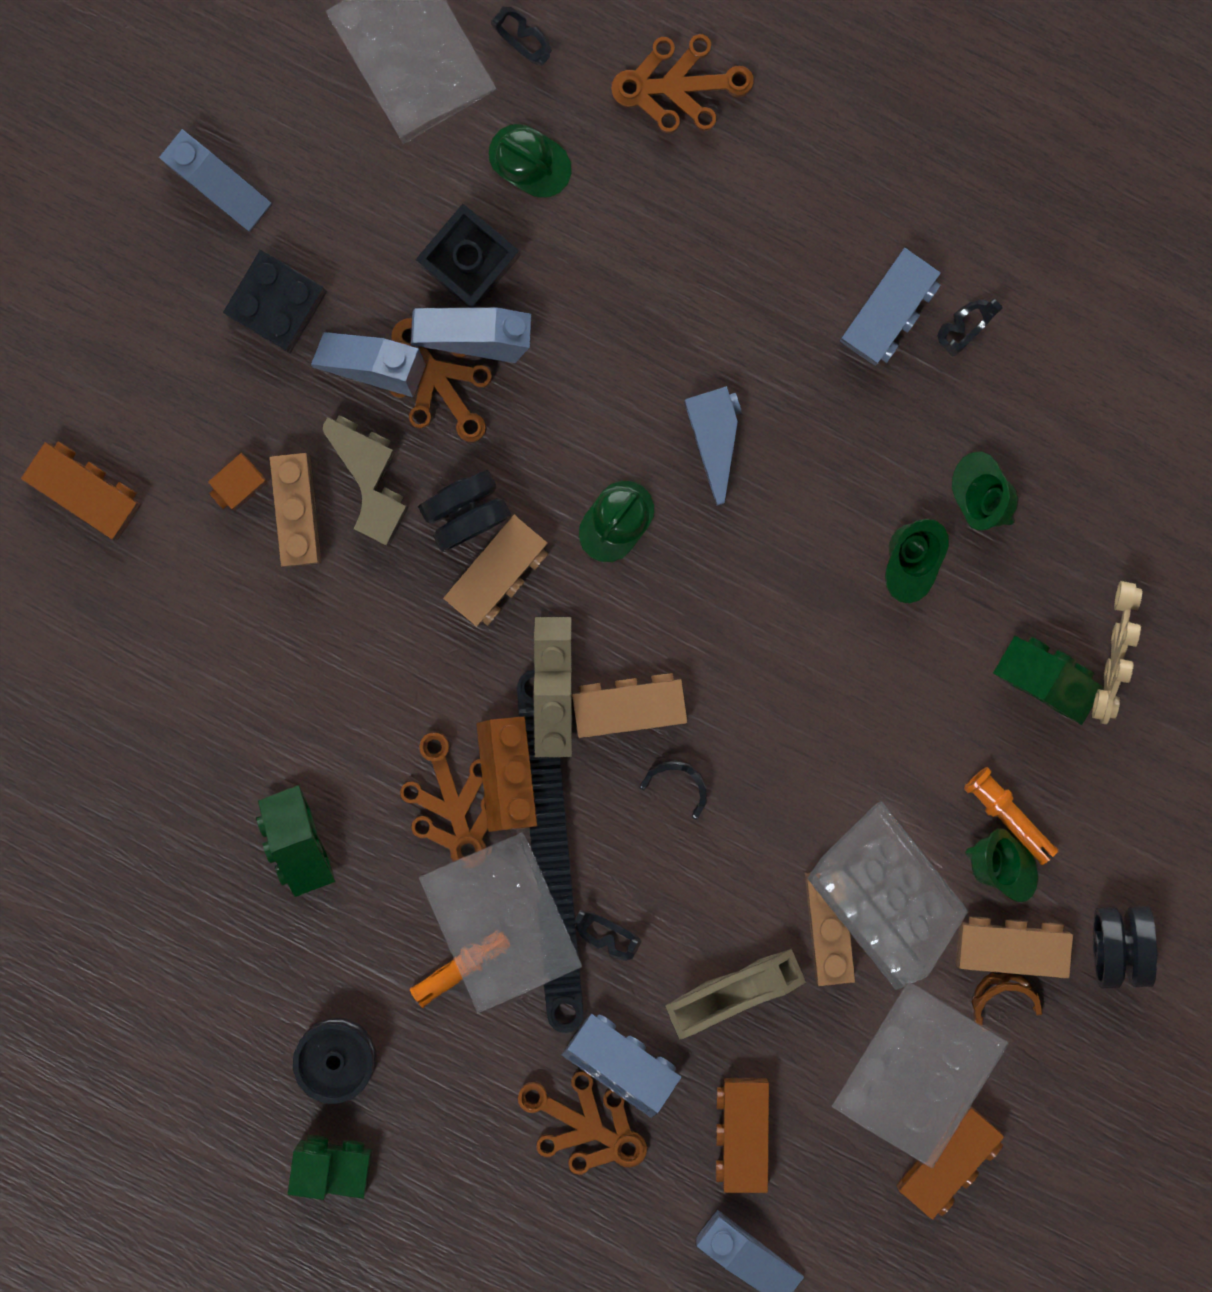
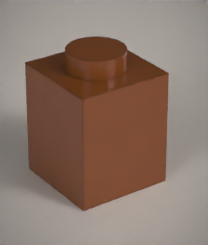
[208,453,269,511]

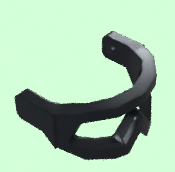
[490,6,552,66]
[937,299,1003,357]
[639,760,707,821]
[574,910,642,961]

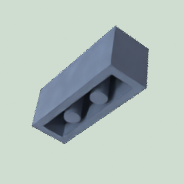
[840,248,941,366]
[562,1014,681,1118]

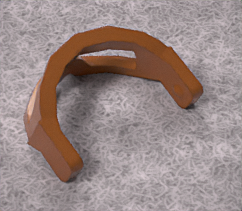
[971,973,1042,1028]

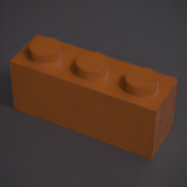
[21,441,142,541]
[476,716,537,832]
[716,1078,769,1193]
[896,1103,1004,1220]

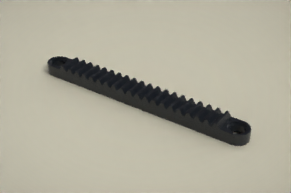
[517,670,583,1033]

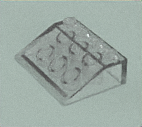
[326,0,497,144]
[807,801,968,990]
[419,832,582,1013]
[832,981,1009,1168]

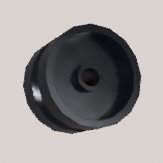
[418,470,512,552]
[1093,906,1157,989]
[293,1018,377,1104]

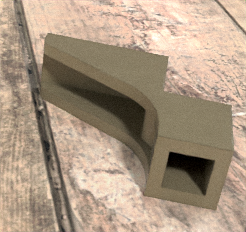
[323,415,408,546]
[534,617,572,757]
[665,949,806,1039]

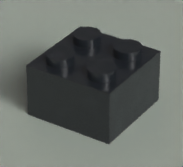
[415,204,520,308]
[223,250,327,354]

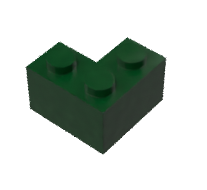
[993,636,1104,725]
[256,785,336,897]
[287,1135,372,1200]

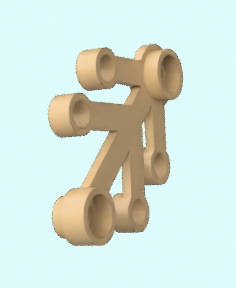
[1092,581,1142,725]

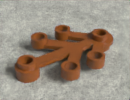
[611,34,753,134]
[389,318,492,443]
[400,732,488,869]
[518,1070,647,1175]

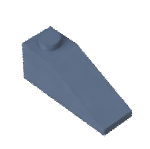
[159,129,272,232]
[411,308,531,363]
[311,332,426,397]
[684,386,742,506]
[695,1210,804,1292]

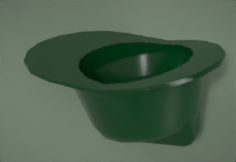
[489,124,571,198]
[952,452,1018,531]
[579,481,654,562]
[885,519,949,604]
[965,829,1038,902]

